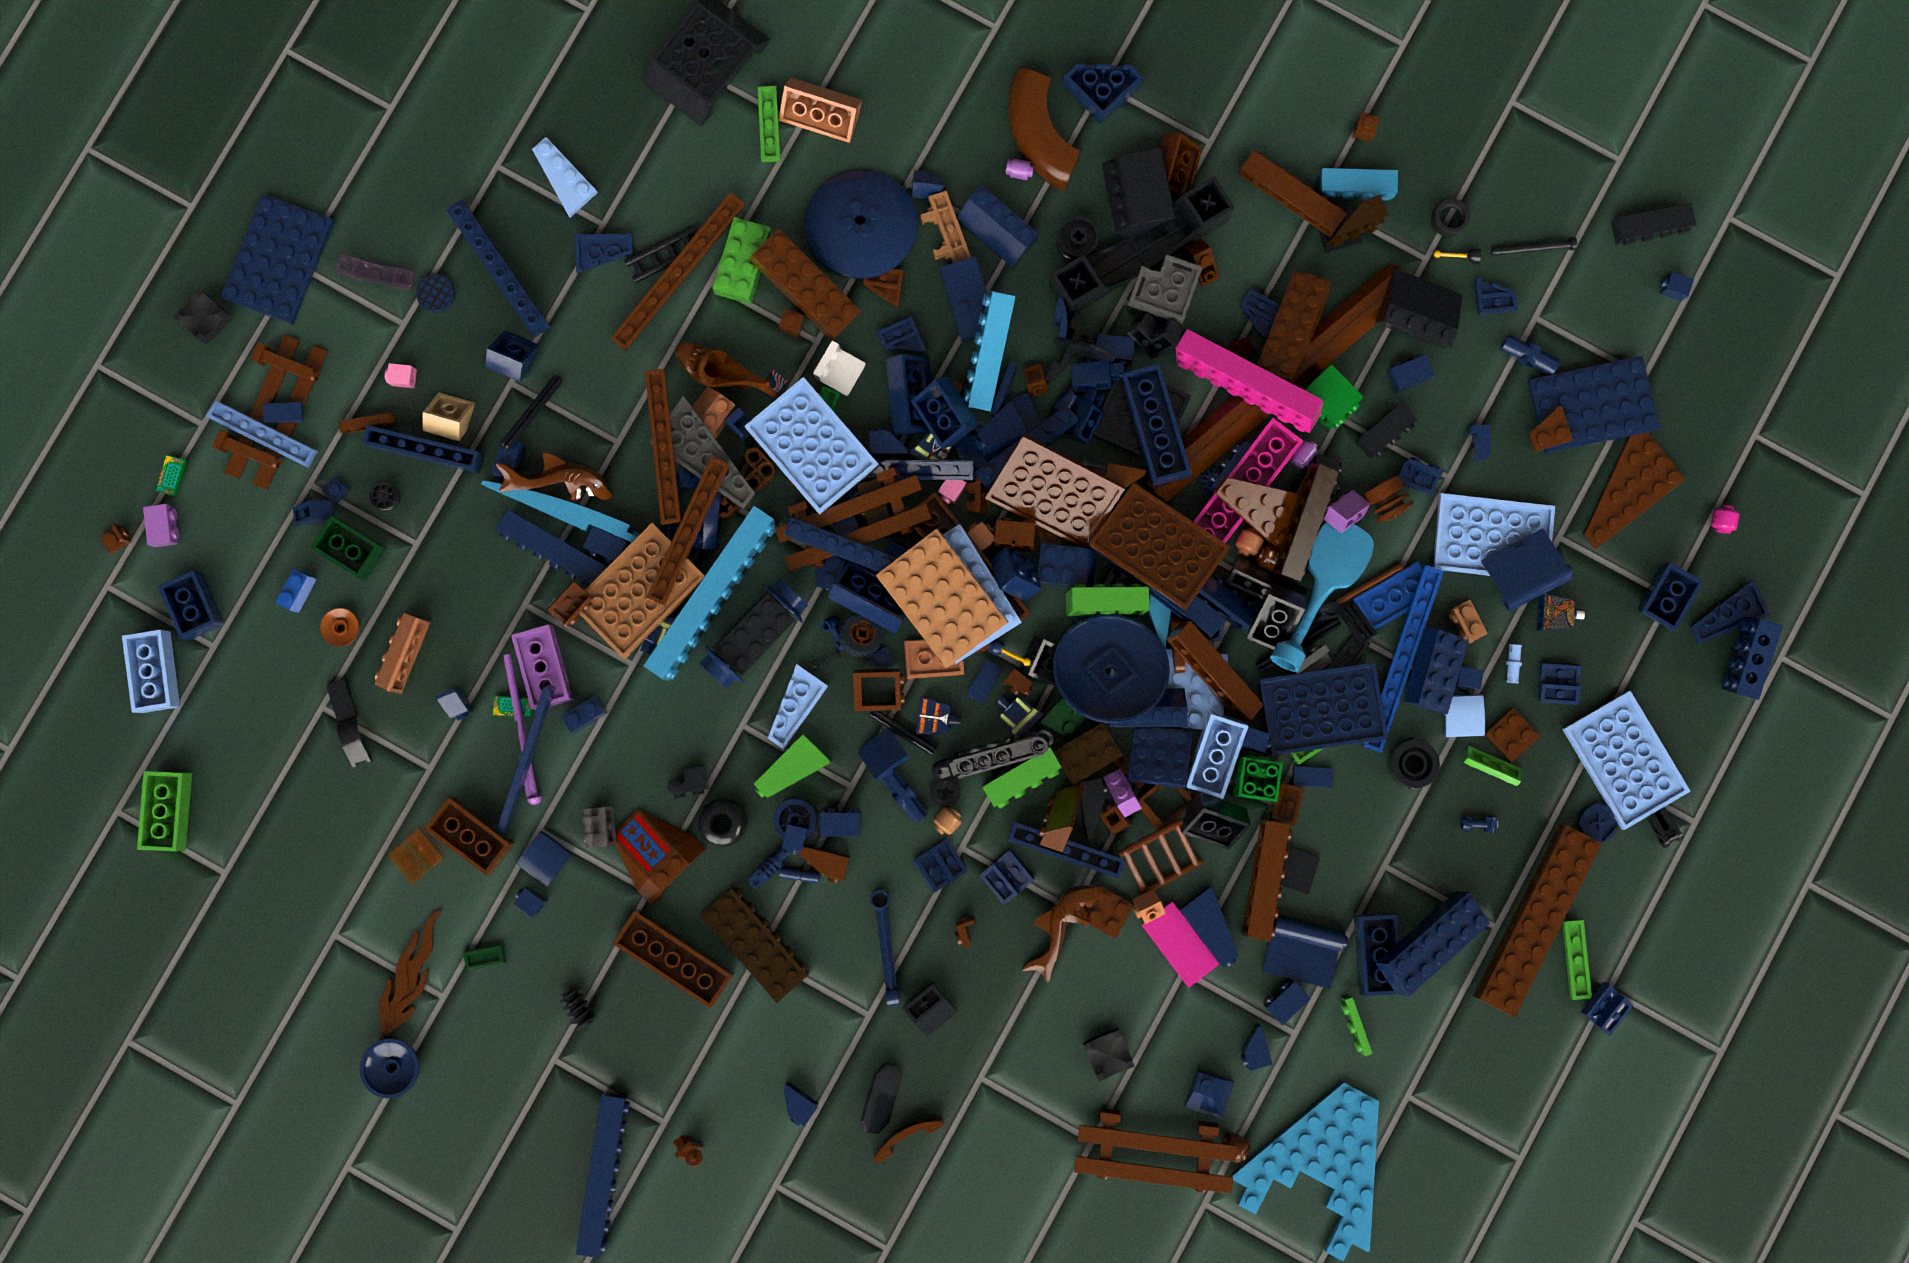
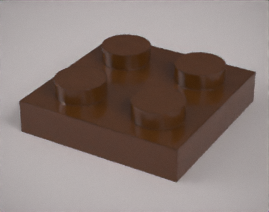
[1485,708,1540,762]
[1086,888,1134,939]

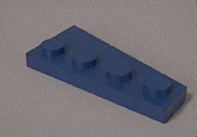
[1689,580,1770,644]

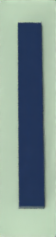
[496,685,556,834]

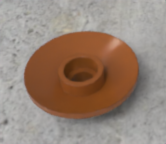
[320,608,359,647]

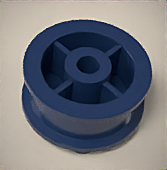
[773,799,818,839]

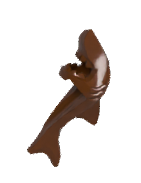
[675,343,780,398]
[1022,885,1105,982]

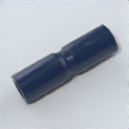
[780,867,820,884]

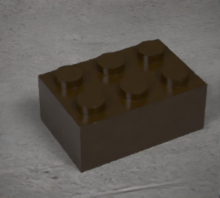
[1053,723,1123,785]

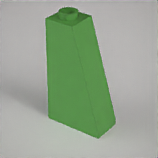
[754,734,831,798]

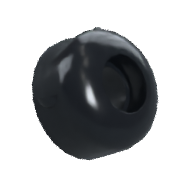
[1388,737,1440,791]
[698,799,748,848]

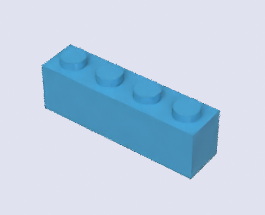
[1318,168,1398,201]

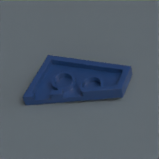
[575,234,634,273]

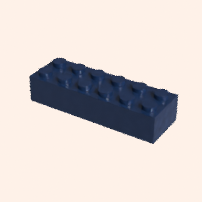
[1121,364,1192,487]
[1376,891,1490,997]

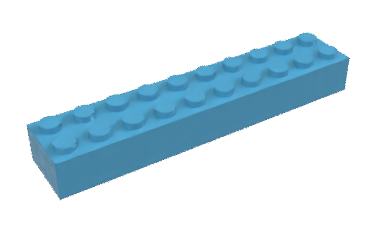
[644,506,776,681]

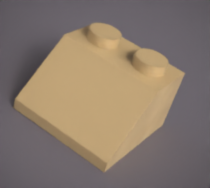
[423,392,475,441]

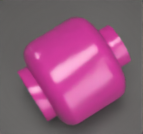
[1711,505,1740,534]

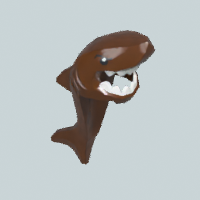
[496,452,614,501]

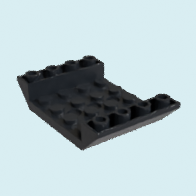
[643,0,771,127]

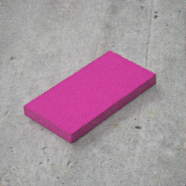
[1141,901,1219,988]

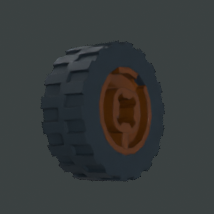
[839,614,883,658]

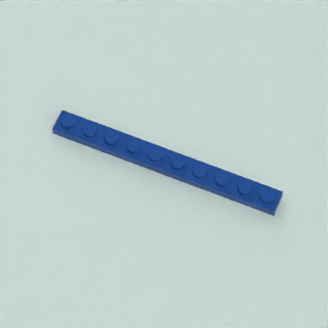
[1362,565,1444,753]

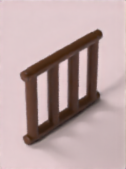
[1118,818,1203,895]

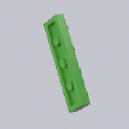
[757,86,781,162]
[1562,919,1592,1000]

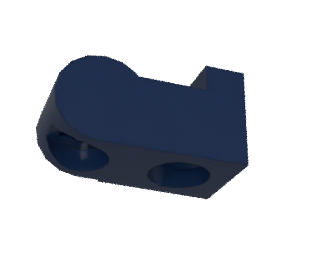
[1467,425,1491,462]

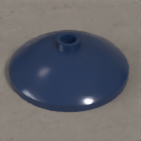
[360,1038,420,1098]

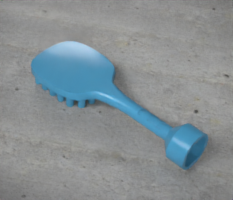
[1270,522,1374,672]

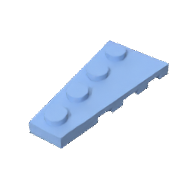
[532,137,598,217]
[768,664,828,749]

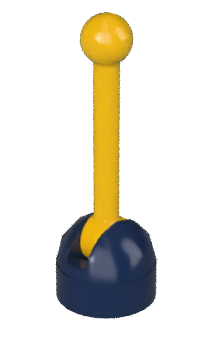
[988,639,1031,666]

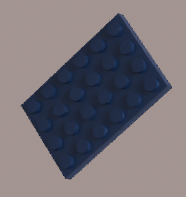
[220,194,335,325]
[1528,356,1661,454]
[1259,662,1388,756]

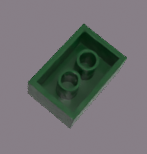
[310,515,387,581]

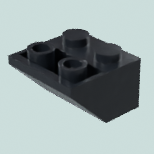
[902,981,958,1037]

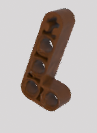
[719,448,777,520]

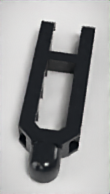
[932,728,1054,779]

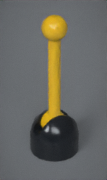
[1433,249,1481,264]

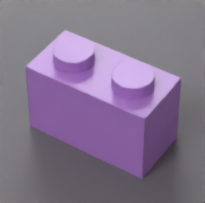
[1324,490,1370,533]
[143,504,180,547]
[1103,768,1142,817]

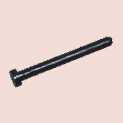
[1491,237,1577,255]

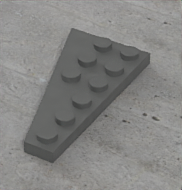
[649,396,755,510]

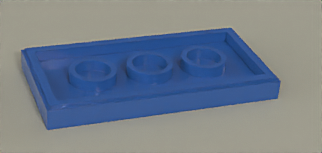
[1352,561,1438,630]

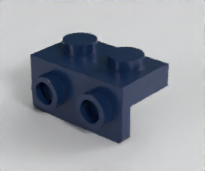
[1398,457,1443,496]

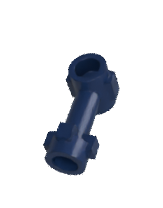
[821,616,844,652]
[1460,816,1499,833]

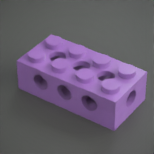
[511,624,574,710]

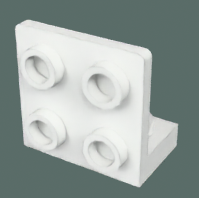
[813,341,866,396]

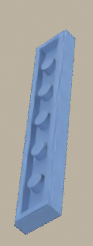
[206,400,318,468]

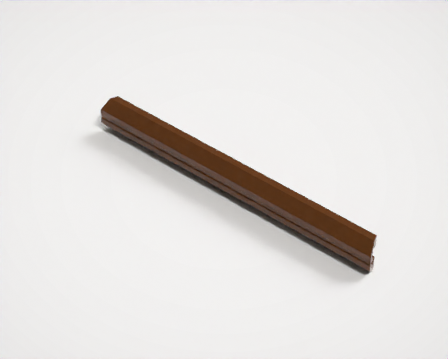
[1144,264,1405,502]

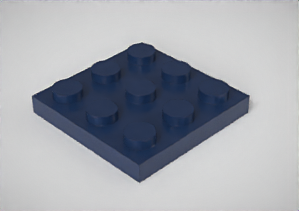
[1128,727,1193,788]

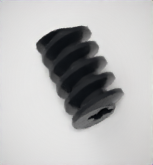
[560,986,595,1031]

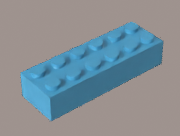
[962,290,1015,411]

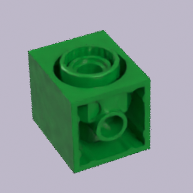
[1305,364,1364,431]
[1231,754,1283,802]

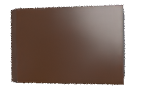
[1225,337,1257,359]

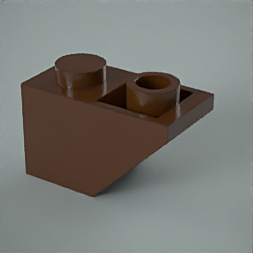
[1184,238,1219,287]

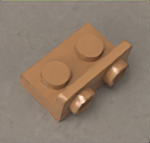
[1448,600,1488,644]

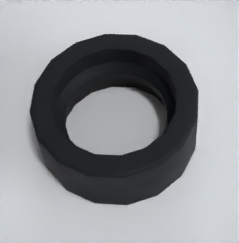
[1431,198,1470,237]

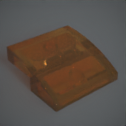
[387,829,443,885]

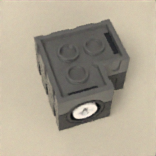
[1126,255,1203,326]

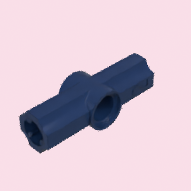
[1500,334,1560,375]
[882,768,928,824]

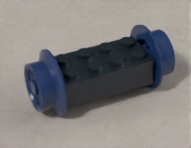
[699,579,808,689]

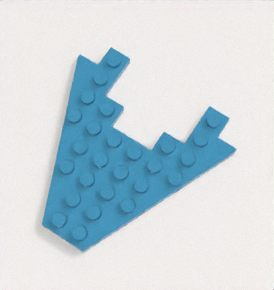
[1231,1081,1379,1261]

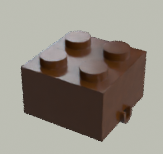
[995,518,1037,552]

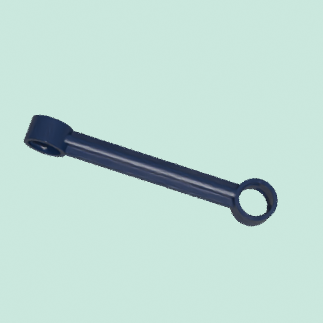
[870,889,900,1007]

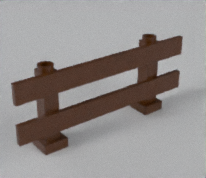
[212,334,328,490]
[775,467,932,572]
[1074,1108,1237,1194]

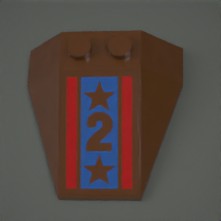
[615,809,706,905]

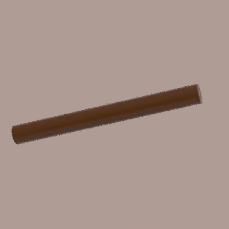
[1334,563,1404,605]

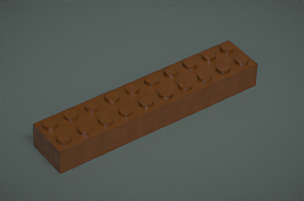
[1473,824,1602,1018]

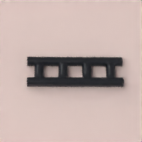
[624,227,694,284]

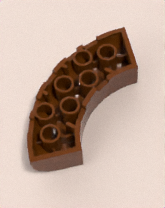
[1008,68,1081,192]

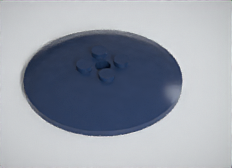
[805,170,918,279]
[1053,614,1170,724]

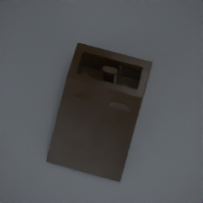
[1326,195,1389,248]

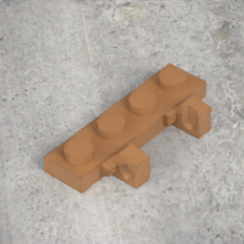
[920,191,971,264]

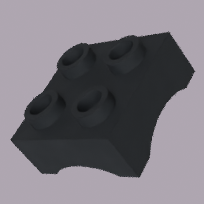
[173,289,232,345]
[1083,1028,1135,1082]

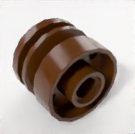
[1362,475,1414,523]

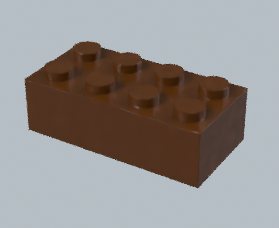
[424,797,516,876]

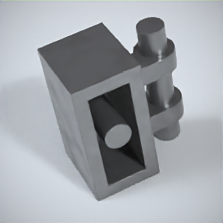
[582,806,616,848]

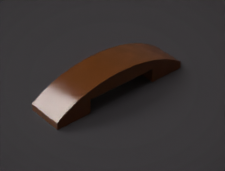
[873,1118,944,1164]

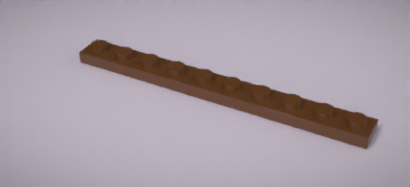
[610,192,746,351]

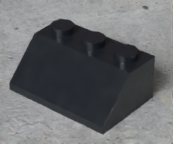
[1181,792,1251,850]

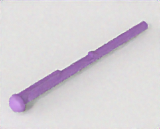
[503,654,542,805]

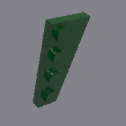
[1038,671,1109,740]

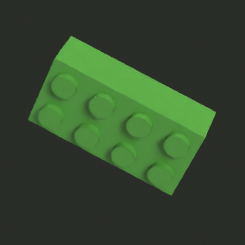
[712,217,772,305]
[1066,584,1150,616]
[982,747,1062,809]
[137,771,192,851]

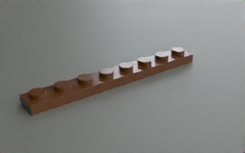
[645,368,681,525]
[646,456,730,606]

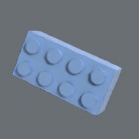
[122,630,180,713]
[1186,710,1248,799]

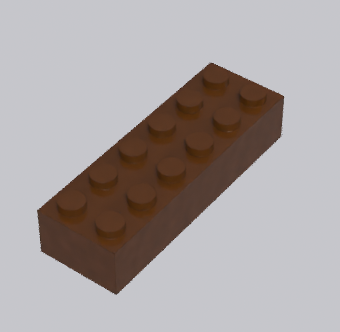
[749,228,861,341]
[1257,270,1331,385]
[1242,820,1292,942]
[613,909,735,1009]

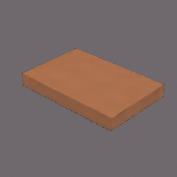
[904,639,964,679]

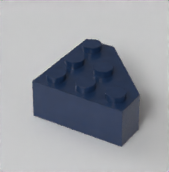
[1062,64,1144,124]

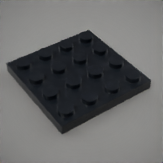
[1093,367,1191,458]

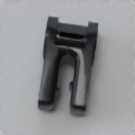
[1646,807,1683,848]

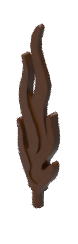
[379,910,441,1040]

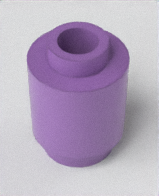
[1006,158,1034,181]
[1291,440,1318,469]

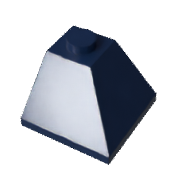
[1185,1069,1234,1120]

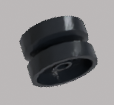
[1056,216,1099,263]

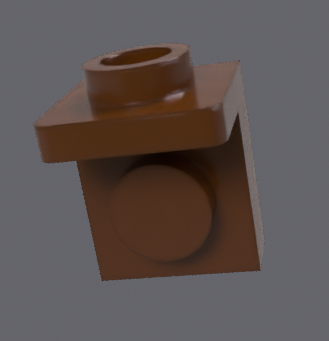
[1022,363,1048,397]
[99,524,132,554]

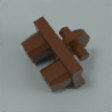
[966,478,992,515]
[673,1135,704,1167]

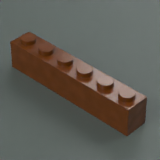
[1239,151,1347,238]
[1167,621,1263,722]

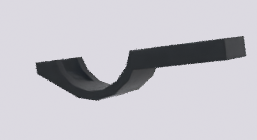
[326,679,372,768]

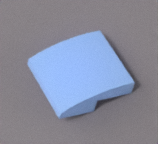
[1443,694,1485,737]

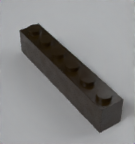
[1272,463,1339,582]

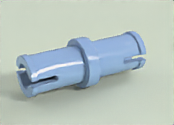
[1506,644,1522,683]

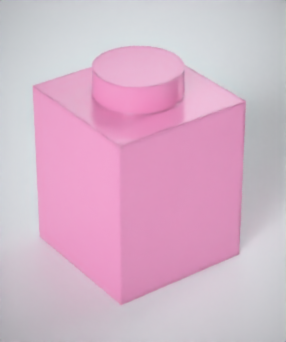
[385,363,417,388]
[938,480,966,504]

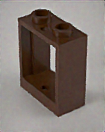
[853,668,905,711]
[1137,785,1195,830]

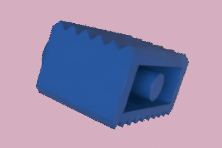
[275,569,317,613]

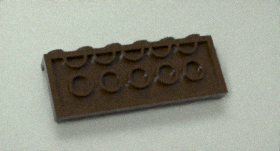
[700,887,810,1003]

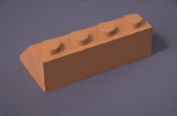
[779,78,862,143]
[692,387,737,439]
[375,613,431,693]

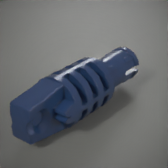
[748,847,791,888]

